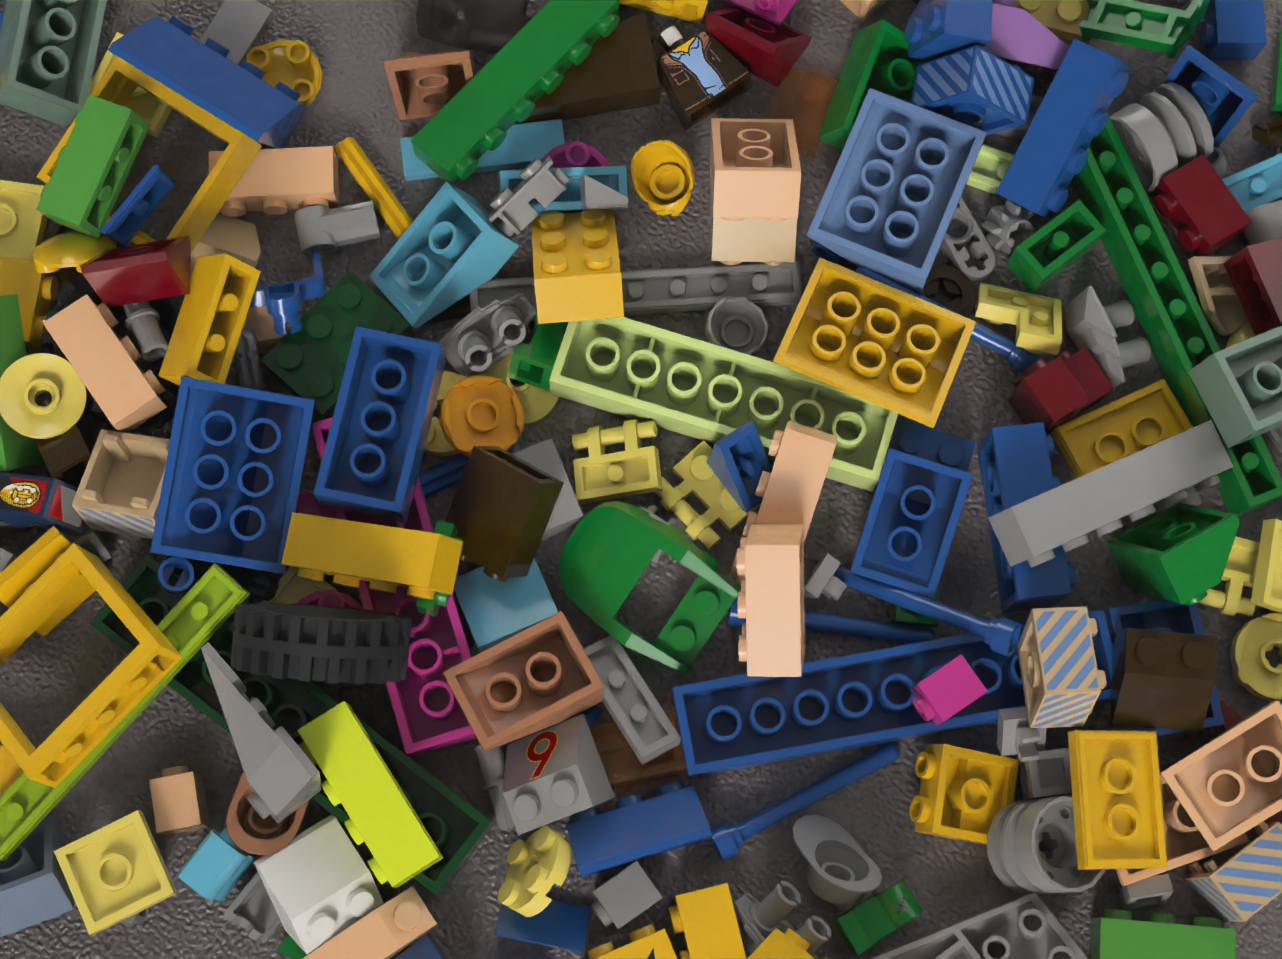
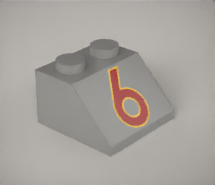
[503,714,615,835]

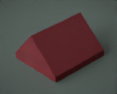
[705,6,812,87]
[80,235,191,307]

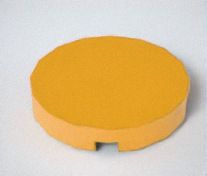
[439,374,525,457]

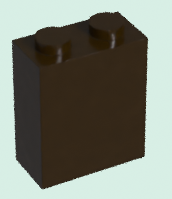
[445,446,564,581]

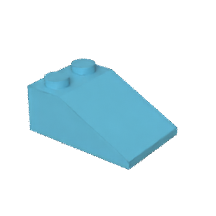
[369,181,520,328]

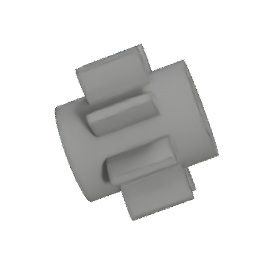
[982,199,1036,254]

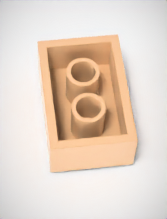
[709,118,801,222]
[737,524,805,677]

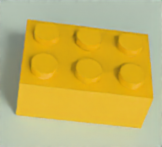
[531,209,624,324]

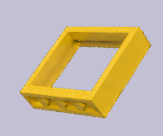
[36,56,262,253]
[0,543,183,788]

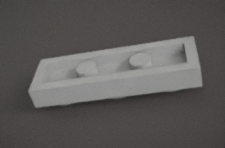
[583,635,681,764]

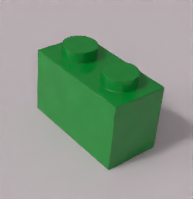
[1006,199,1107,294]

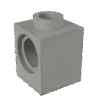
[1016,748,1072,800]
[591,861,662,929]

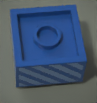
[911,44,1034,136]

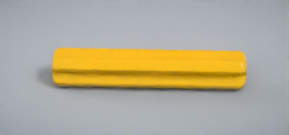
[335,137,413,240]

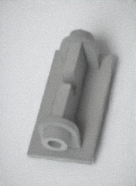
[489,156,570,237]

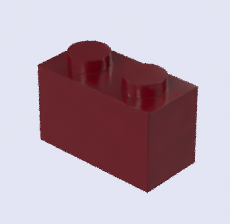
[1151,154,1252,256]

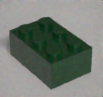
[261,270,415,421]

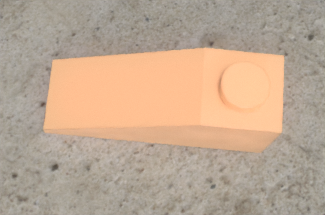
[302,886,437,959]

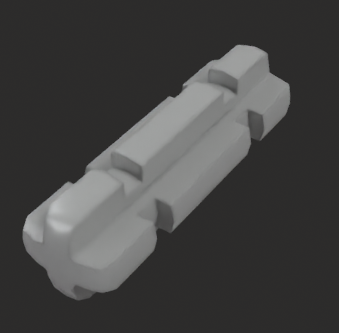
[235,327,267,392]

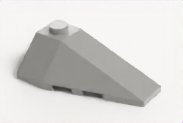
[201,642,321,824]

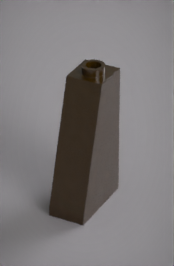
[516,13,660,124]

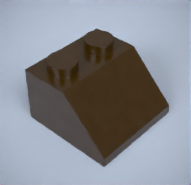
[1110,628,1217,732]

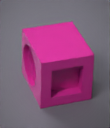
[911,654,988,726]

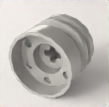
[1109,82,1214,192]
[987,796,1105,894]

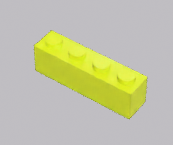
[297,701,443,888]

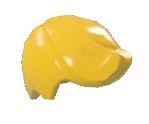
[631,140,695,217]

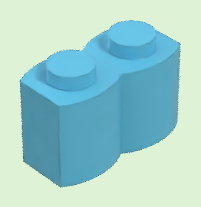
[176,827,257,902]

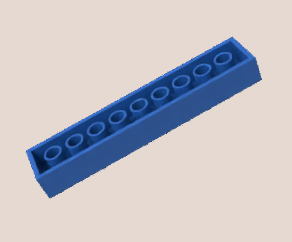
[671,609,1113,779]

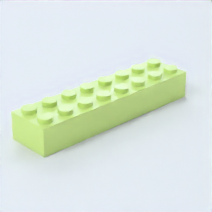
[549,317,898,492]

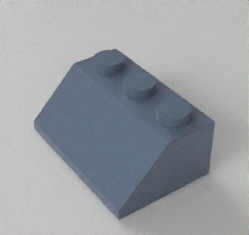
[0,815,75,937]

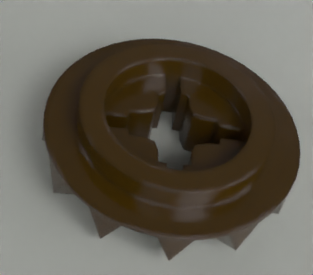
[921,265,976,318]

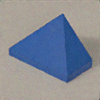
[707,420,772,513]

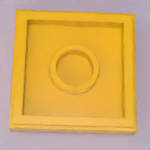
[0,526,96,637]

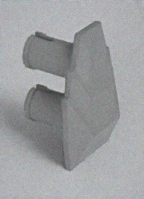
[1064,286,1151,391]
[437,292,537,377]
[733,881,831,959]

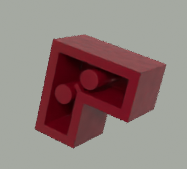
[1008,347,1114,435]

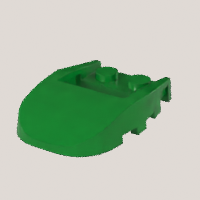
[1079,0,1210,59]
[559,501,741,673]

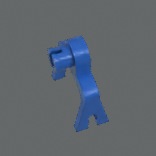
[242,249,326,335]

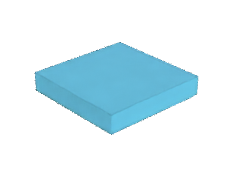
[454,558,558,653]

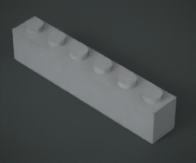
[988,420,1234,568]

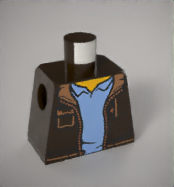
[657,26,750,130]

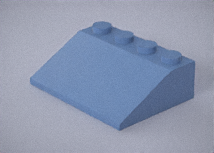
[807,88,987,294]

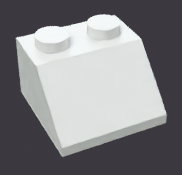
[254,814,384,955]

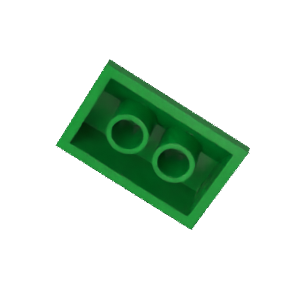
[817,19,929,152]
[1106,502,1240,605]

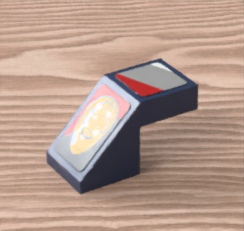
[0,472,85,537]

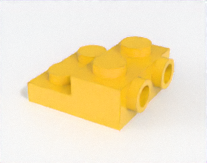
[909,744,1019,845]

